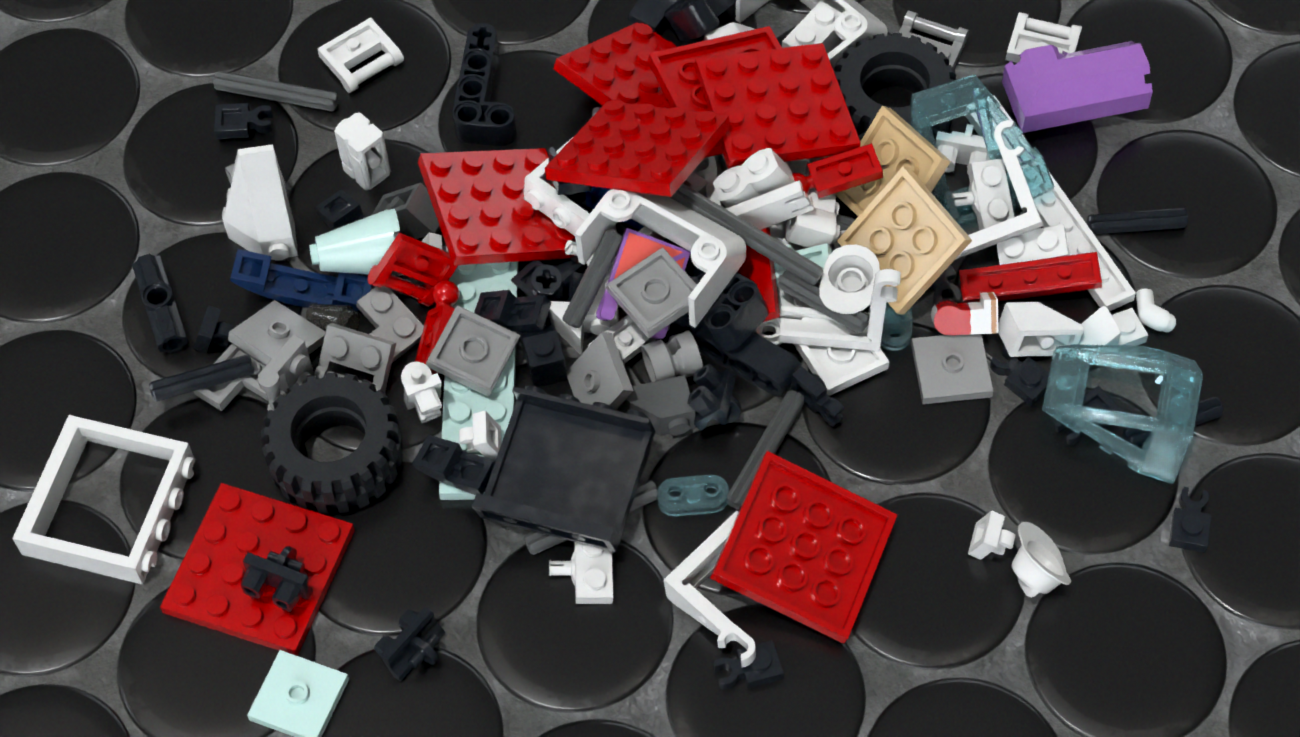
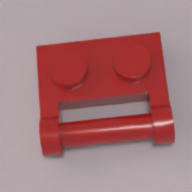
[368,233,459,307]

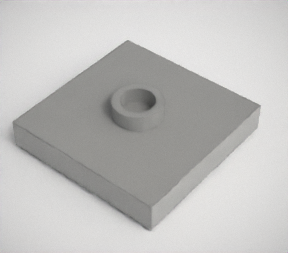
[606,247,697,338]
[228,300,326,365]
[426,305,520,396]
[566,332,633,410]
[911,334,993,404]

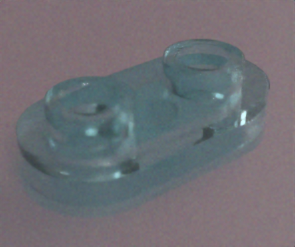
[880,302,913,351]
[657,475,729,516]

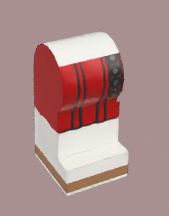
[931,292,999,335]

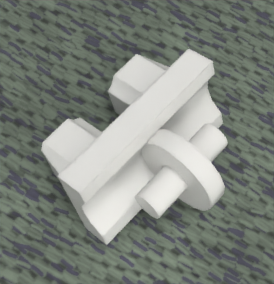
[935,124,997,175]
[401,361,442,423]

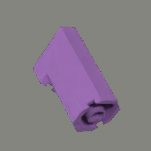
[1002,41,1153,133]

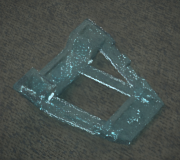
[911,74,1055,227]
[1042,344,1203,484]

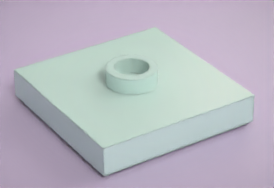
[247,650,349,737]

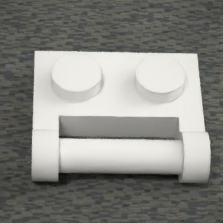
[1005,12,1082,63]
[318,17,404,93]

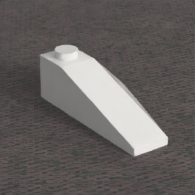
[222,144,298,260]

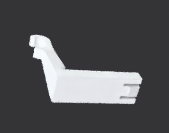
[955,120,1044,260]
[697,155,814,230]
[779,269,901,351]
[664,511,756,667]

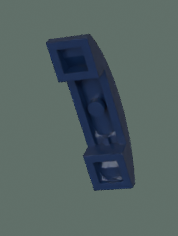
[230,249,371,311]

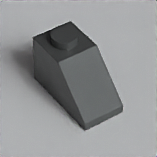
[372,182,440,239]
[617,375,695,436]

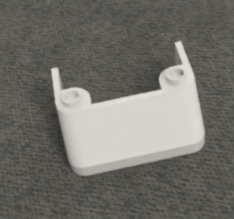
[735,0,888,70]
[575,189,746,328]

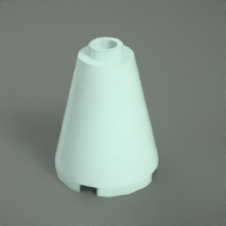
[309,209,403,277]

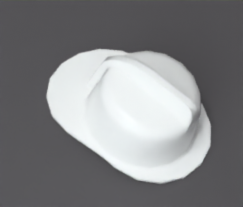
[819,244,880,314]
[1011,522,1071,598]

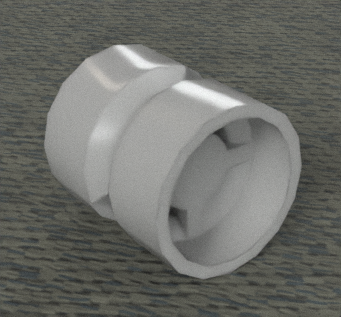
[641,330,703,382]

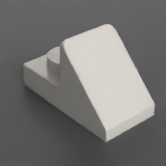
[549,301,619,355]
[1076,306,1148,365]

